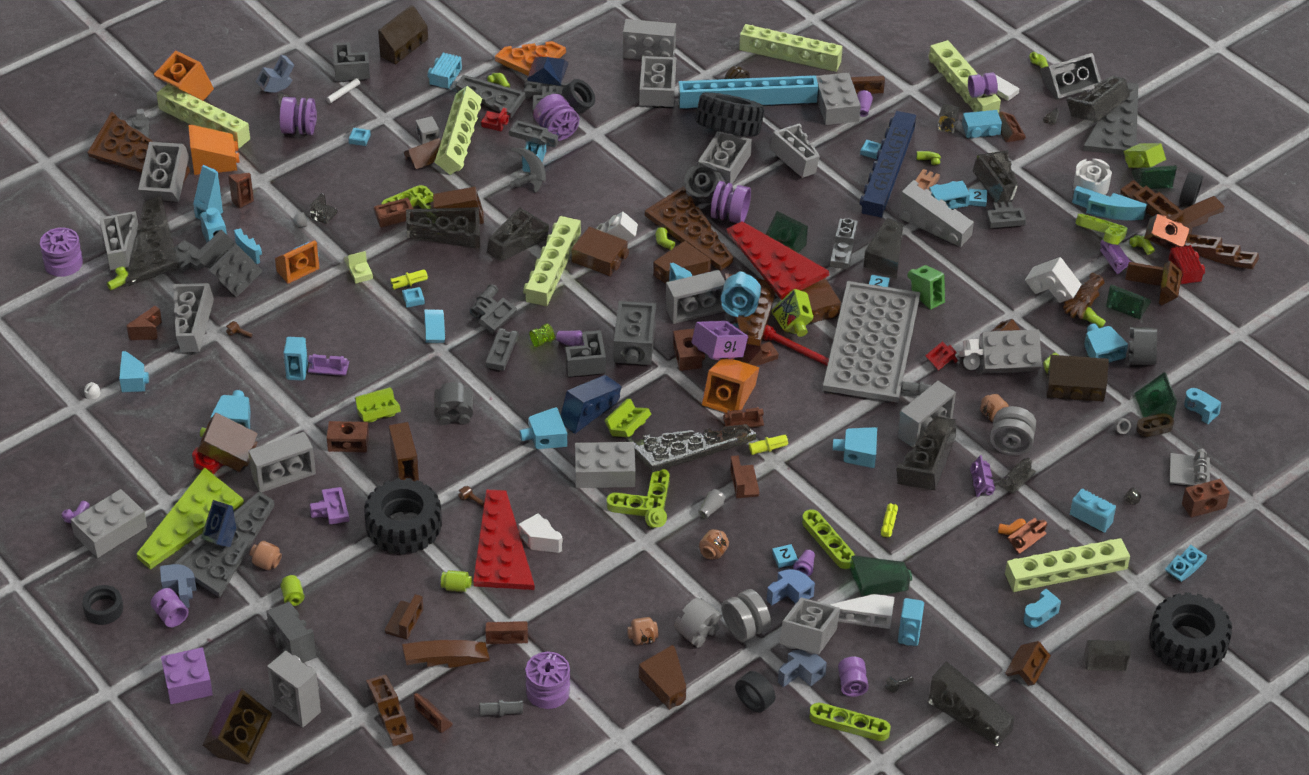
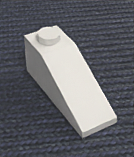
[830,594,894,629]

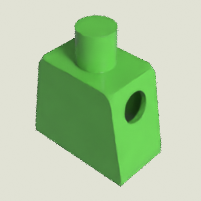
[907,265,945,310]

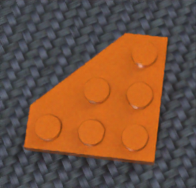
[495,41,566,76]

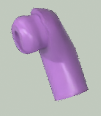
[62,501,90,523]

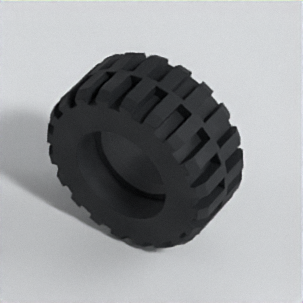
[695,92,765,137]
[364,478,442,555]
[1149,593,1232,672]

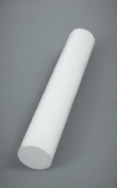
[326,78,360,104]

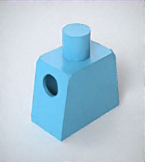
[200,207,227,243]
[1084,324,1128,362]
[211,390,251,429]
[519,407,567,449]
[833,427,877,468]

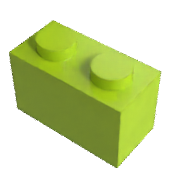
[1124,143,1166,168]

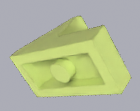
[344,251,373,284]

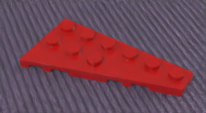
[726,221,830,300]
[473,489,535,590]

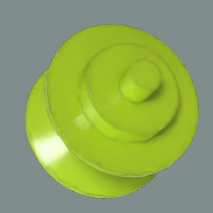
[645,507,667,528]

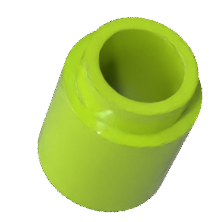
[441,570,472,592]
[281,575,304,606]

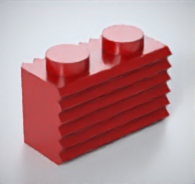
[1169,245,1205,284]

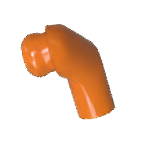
[998,518,1026,535]

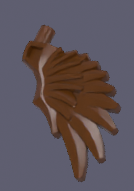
[1063,273,1105,319]

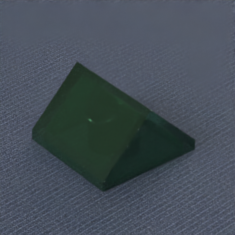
[1132,165,1177,189]
[766,211,808,253]
[1106,284,1152,319]
[1134,372,1177,419]

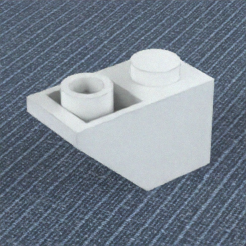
[597,211,638,241]
[519,513,563,553]

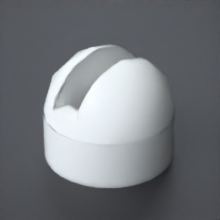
[84,382,100,399]

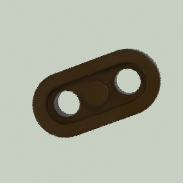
[1136,414,1174,437]

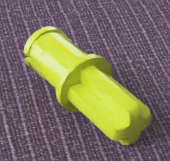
[390,269,428,290]
[749,435,788,455]

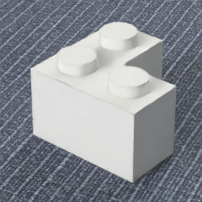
[1025,257,1082,303]

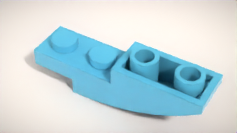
[1072,186,1147,220]

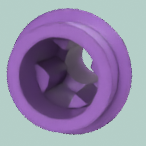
[857,91,873,117]
[556,330,582,347]
[793,550,815,576]

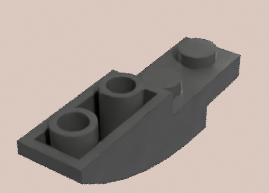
[830,218,858,270]

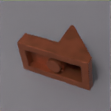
[126,306,162,340]
[736,342,779,366]

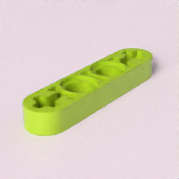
[802,509,855,569]
[809,702,891,741]

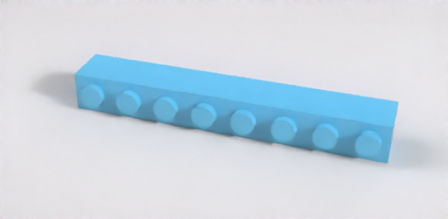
[678,76,818,108]

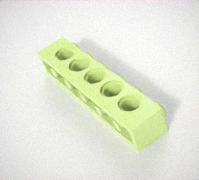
[739,24,843,72]
[928,40,1001,113]
[157,84,250,148]
[435,86,482,175]
[523,216,581,306]
[1005,538,1130,592]

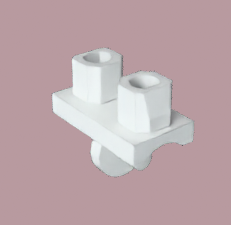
[959,339,984,370]

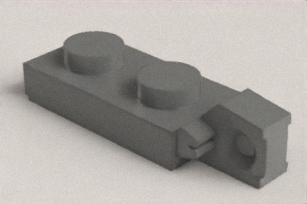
[131,109,150,138]
[509,120,558,147]

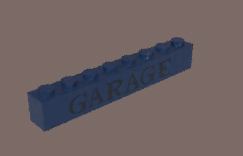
[859,111,917,218]

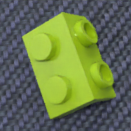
[355,387,401,422]
[605,399,652,438]

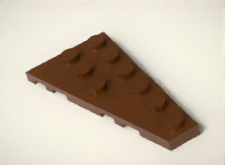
[87,111,190,183]
[645,186,734,271]
[724,273,776,346]

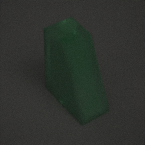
[850,556,912,597]

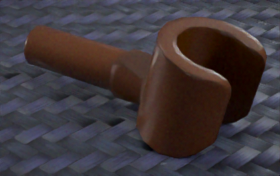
[226,321,253,338]
[458,486,485,506]

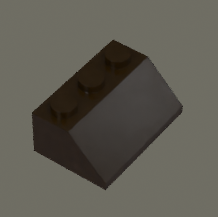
[378,5,428,65]
[1046,355,1109,402]
[202,688,273,765]

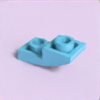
[234,228,262,264]
[424,310,445,343]
[1165,545,1207,582]

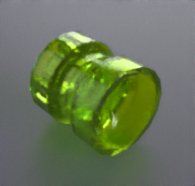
[529,323,555,347]

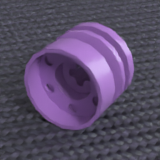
[533,94,580,141]
[280,97,317,135]
[711,181,751,223]
[40,228,83,277]
[525,652,570,709]

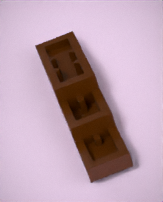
[1120,180,1184,222]
[1165,196,1225,234]
[1184,234,1259,269]
[402,640,490,668]
[366,674,414,747]

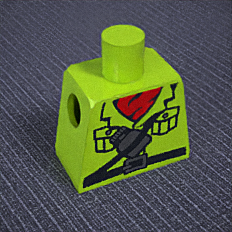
[771,289,813,337]

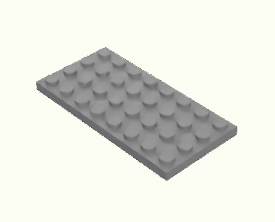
[823,281,920,403]

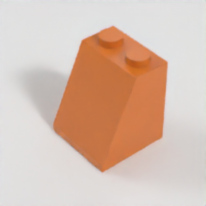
[154,50,214,101]
[188,125,240,175]
[702,358,759,413]

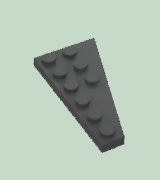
[1083,82,1139,155]
[175,491,275,598]

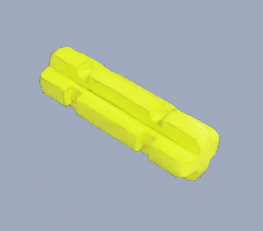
[881,503,898,538]

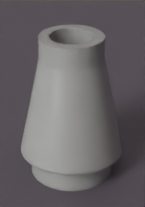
[698,489,725,519]

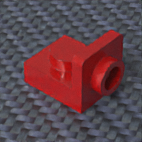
[481,107,509,131]
[925,341,958,371]
[192,447,224,475]

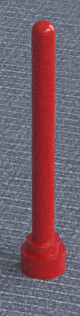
[762,325,829,366]

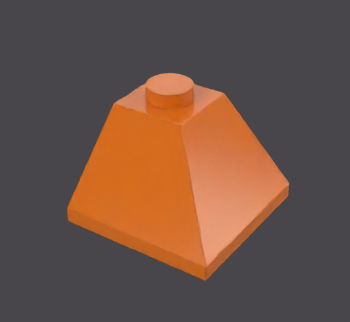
[275,240,319,284]

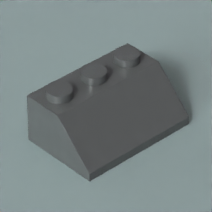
[1040,53,1102,99]

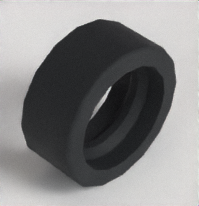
[562,79,595,113]
[1179,172,1203,207]
[82,585,123,625]
[735,671,776,713]

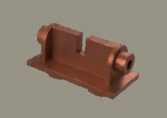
[723,407,764,430]
[1007,518,1048,554]

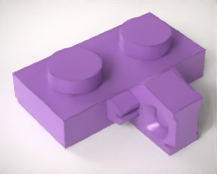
[310,487,349,524]

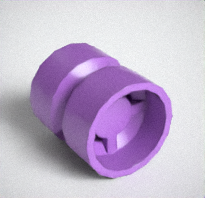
[968,72,998,98]
[150,588,189,627]
[838,657,869,697]

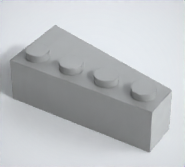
[899,180,974,247]
[173,283,214,352]

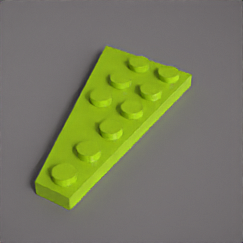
[137,468,244,570]

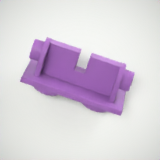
[1100,239,1131,274]
[308,354,349,376]
[970,455,995,497]

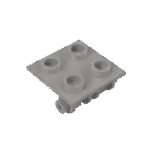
[1170,449,1210,486]

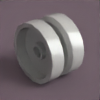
[990,406,1036,456]
[721,589,771,642]

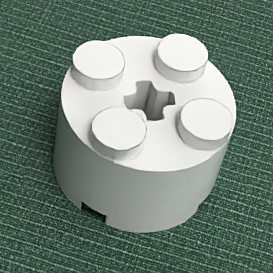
[1073,159,1112,195]

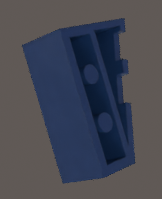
[560,375,622,434]

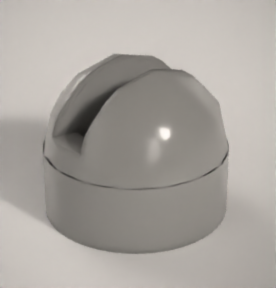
[293,212,308,227]
[1114,418,1131,434]

